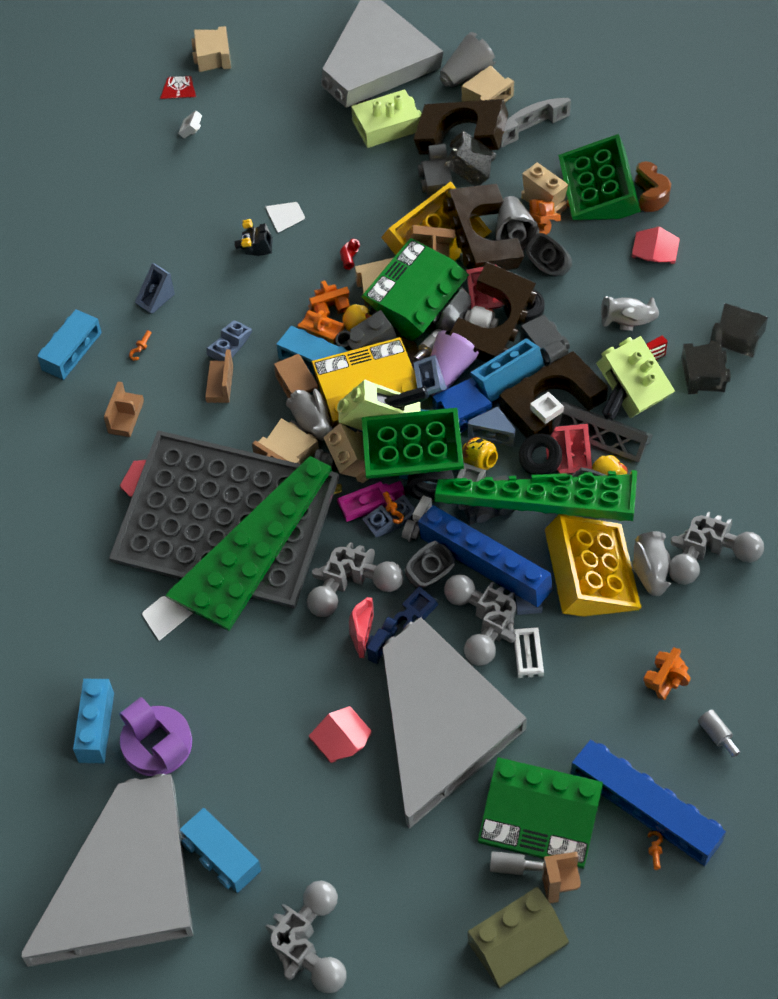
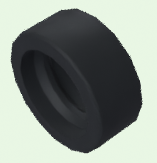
[406,470,454,503]

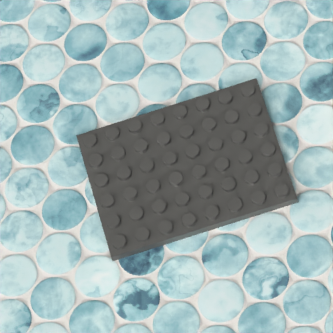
[109,430,339,609]

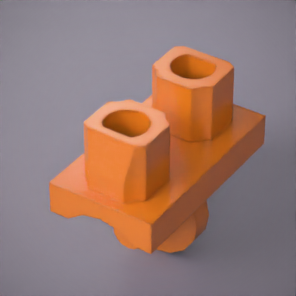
[526,199,561,235]
[308,280,349,317]
[298,310,344,345]
[643,647,691,700]

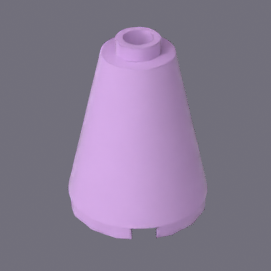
[430,330,479,396]

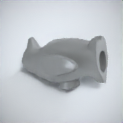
[601,296,659,331]
[286,389,332,441]
[632,531,671,596]

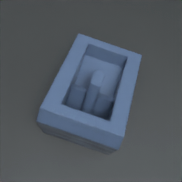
[135,263,175,313]
[414,355,447,395]
[468,407,515,447]

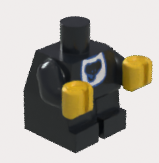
[235,219,273,256]

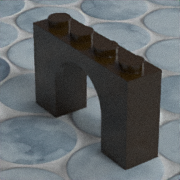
[414,99,509,155]
[443,184,525,270]
[450,262,537,362]
[499,351,608,438]

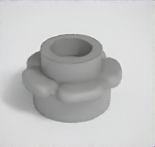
[401,519,420,542]

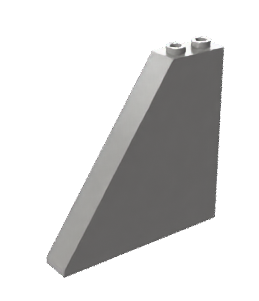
[321,0,443,108]
[383,617,527,828]
[22,774,194,967]

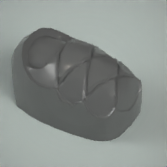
[526,233,572,276]
[432,287,471,334]
[404,541,455,589]

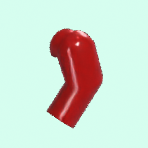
[340,239,360,270]

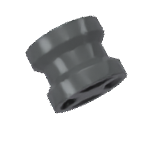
[314,449,336,472]

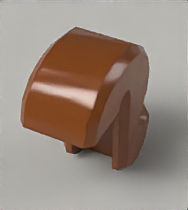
[635,161,671,212]

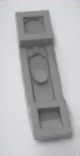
[500,98,571,148]

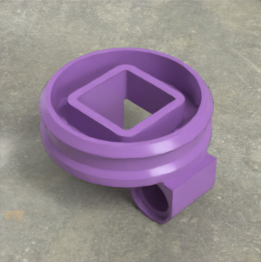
[119,697,192,776]

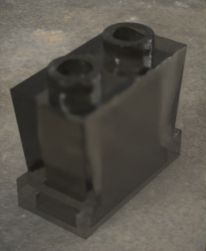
[444,130,496,186]
[710,303,768,357]
[681,341,731,395]

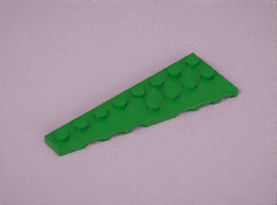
[166,456,332,631]
[435,470,637,521]

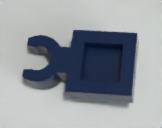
[393,587,439,629]
[366,617,398,664]

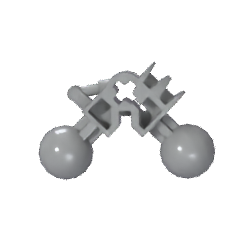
[669,512,764,585]
[307,542,404,617]
[444,574,516,666]
[265,880,347,994]

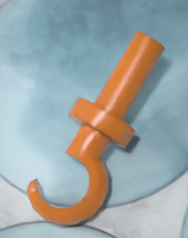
[129,330,152,361]
[383,491,404,524]
[647,831,663,870]

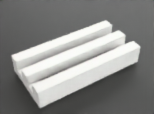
[514,628,544,678]

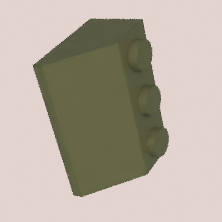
[468,886,569,989]

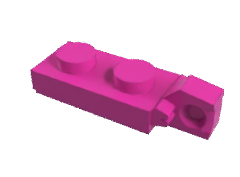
[337,481,405,522]

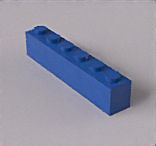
[418,505,553,608]
[571,739,726,866]

